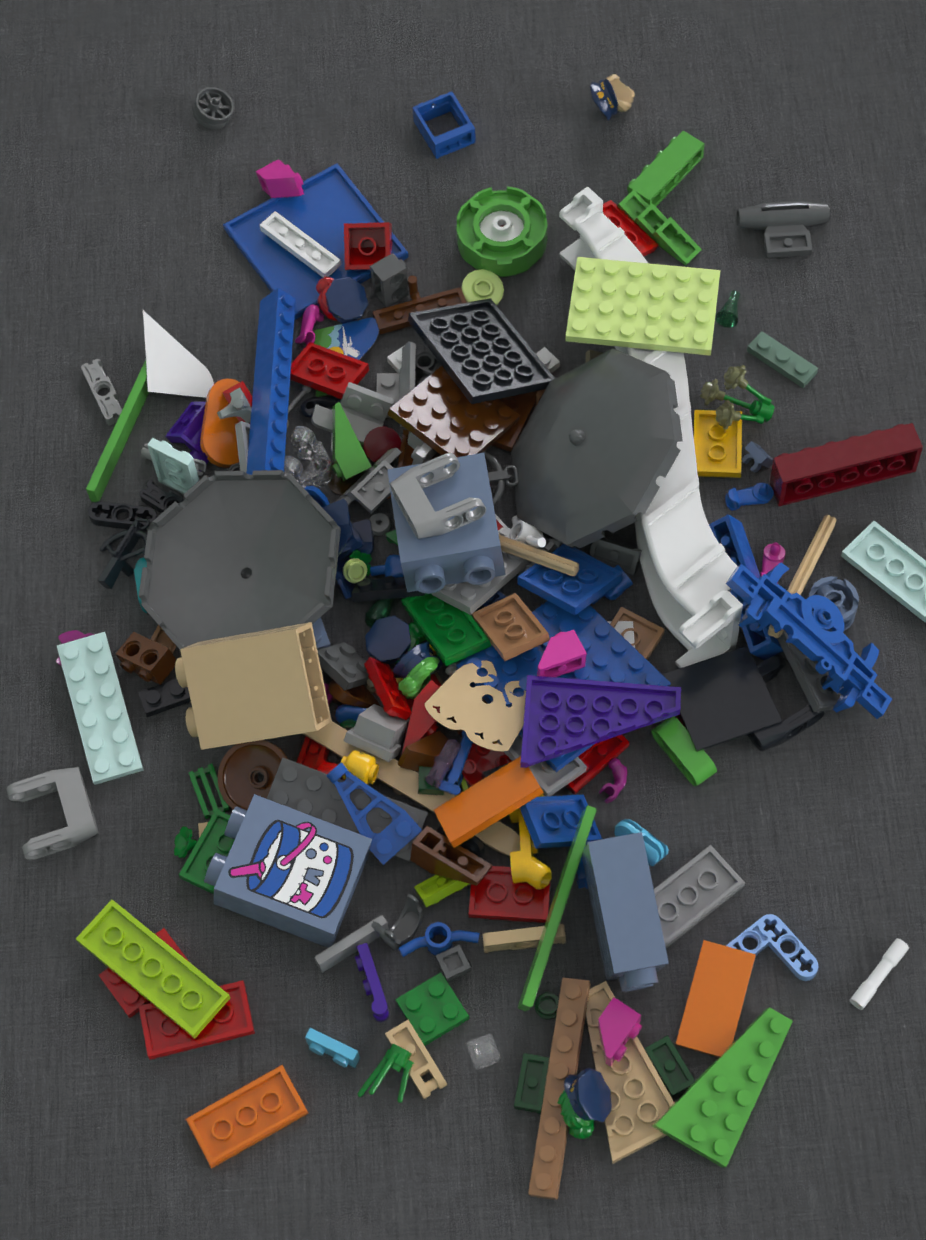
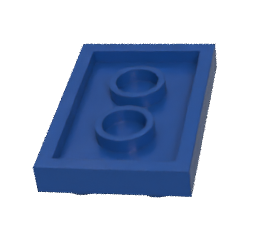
[520,795,602,849]

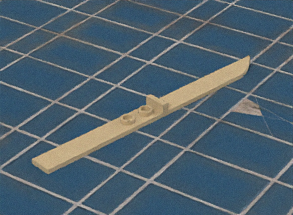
[302,722,521,856]

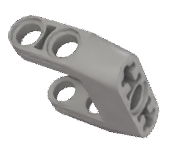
[390,453,486,539]
[6,767,99,860]

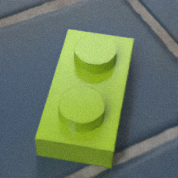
[414,875,469,908]

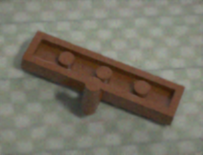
[373,276,467,335]

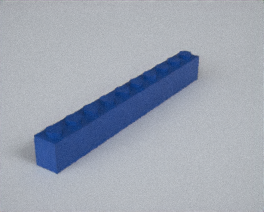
[246,288,296,475]

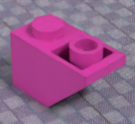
[256,159,304,198]
[598,997,642,1066]

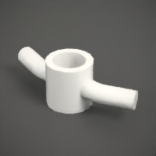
[509,516,546,548]

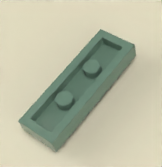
[747,331,818,388]

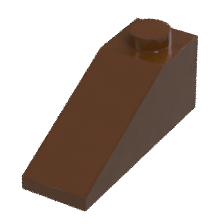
[410,826,492,886]

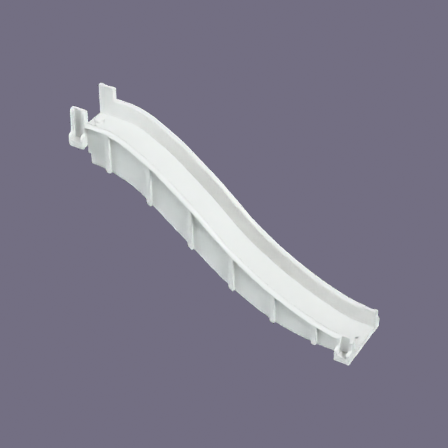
[559,186,743,668]

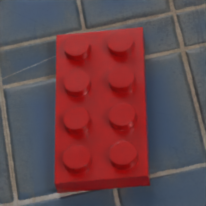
[139,980,255,1060]

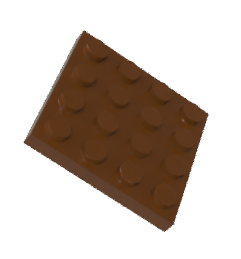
[387,366,521,457]

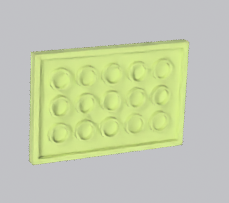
[566,257,720,356]

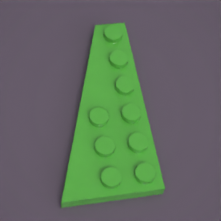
[652,1007,793,1168]

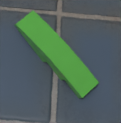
[617,190,702,266]

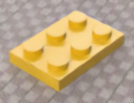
[693,410,742,478]

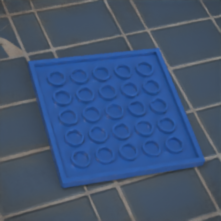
[456,601,671,772]

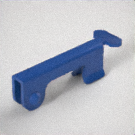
[438,730,479,795]

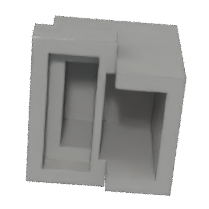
[344,704,409,762]

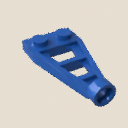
[326,762,422,865]

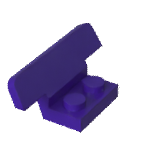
[165,402,209,471]

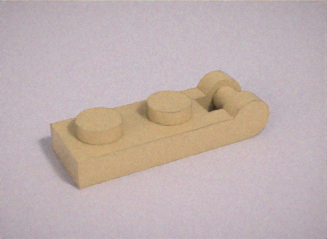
[385,1020,447,1099]

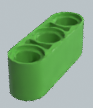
[651,716,717,787]

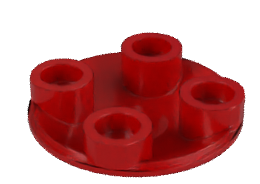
[462,742,511,786]

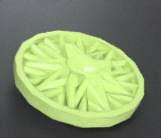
[461,269,504,305]

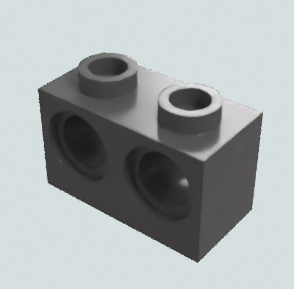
[370,253,409,308]

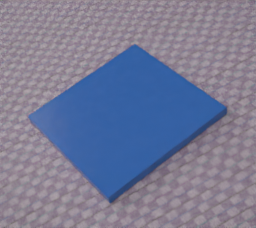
[223,163,409,320]

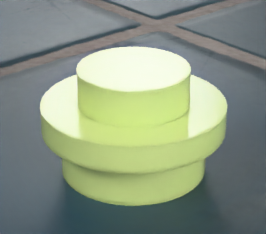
[343,558,367,583]

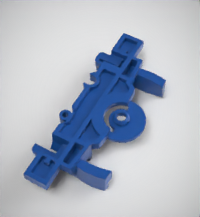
[726,563,892,719]

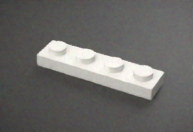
[260,211,341,278]

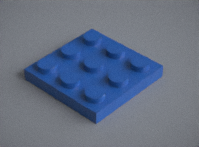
[517,544,623,615]

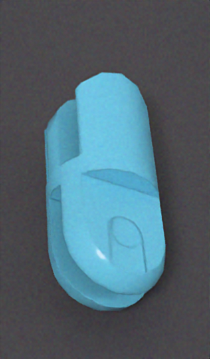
[614,819,669,866]

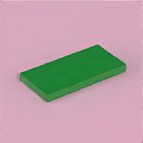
[401,593,491,666]

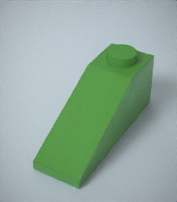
[332,402,372,481]

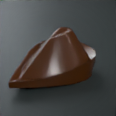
[328,679,381,708]

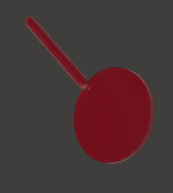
[324,426,402,471]

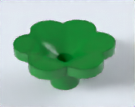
[174,826,197,858]

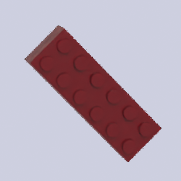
[769,423,923,506]

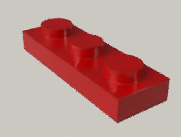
[364,657,412,720]
[566,735,630,795]

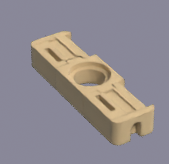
[482,924,566,953]

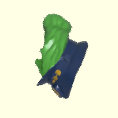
[393,641,443,699]

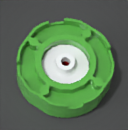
[457,187,547,277]

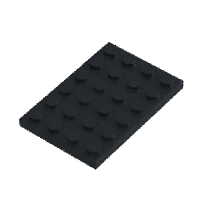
[408,298,555,404]

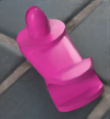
[295,304,324,345]
[760,542,785,583]

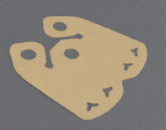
[425,661,526,752]

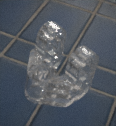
[284,426,335,488]

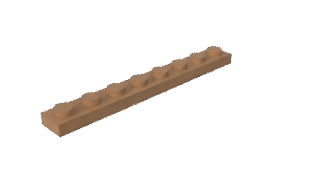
[528,978,591,1200]

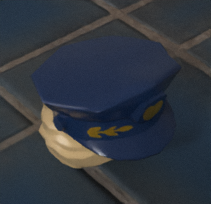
[590,74,635,121]

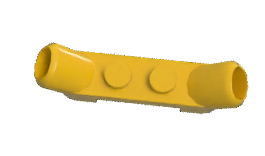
[509,794,552,890]

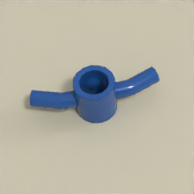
[398,922,480,957]

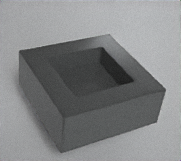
[436,945,471,982]

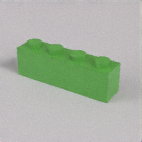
[627,131,705,207]

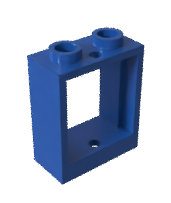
[412,92,476,159]

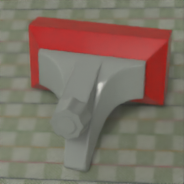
[217,381,252,424]

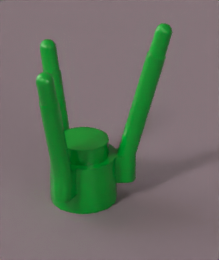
[357,1044,414,1103]

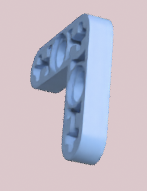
[726,914,819,981]

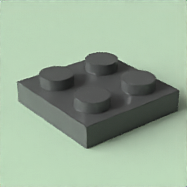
[317,642,369,690]

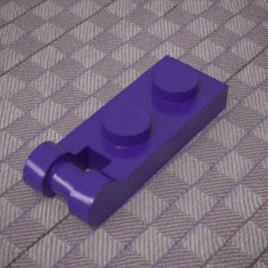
[354,943,389,1022]

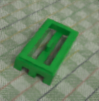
[188,763,230,819]

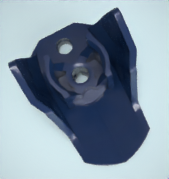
[323,499,374,599]

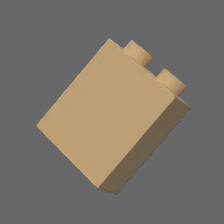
[175,622,332,750]

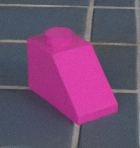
[537,629,587,677]

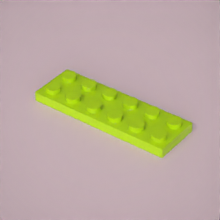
[76,900,230,1039]

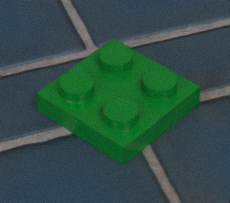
[395,972,469,1046]

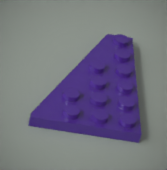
[520,675,681,768]

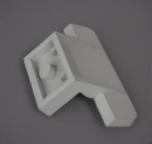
[376,342,416,427]
[311,382,402,445]
[337,448,401,514]

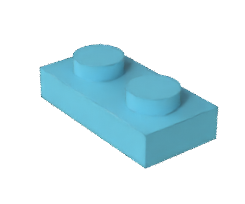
[305,1028,360,1068]

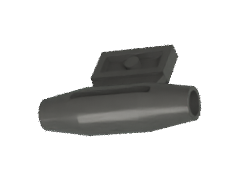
[736,201,830,258]

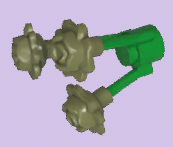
[700,365,774,430]

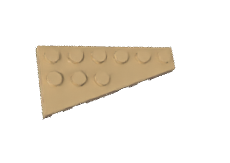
[586,981,674,1164]

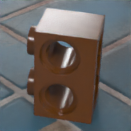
[116,632,176,685]

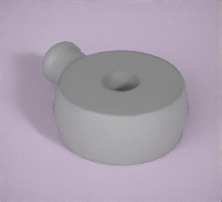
[369,513,391,537]

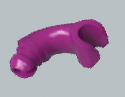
[599,758,627,804]

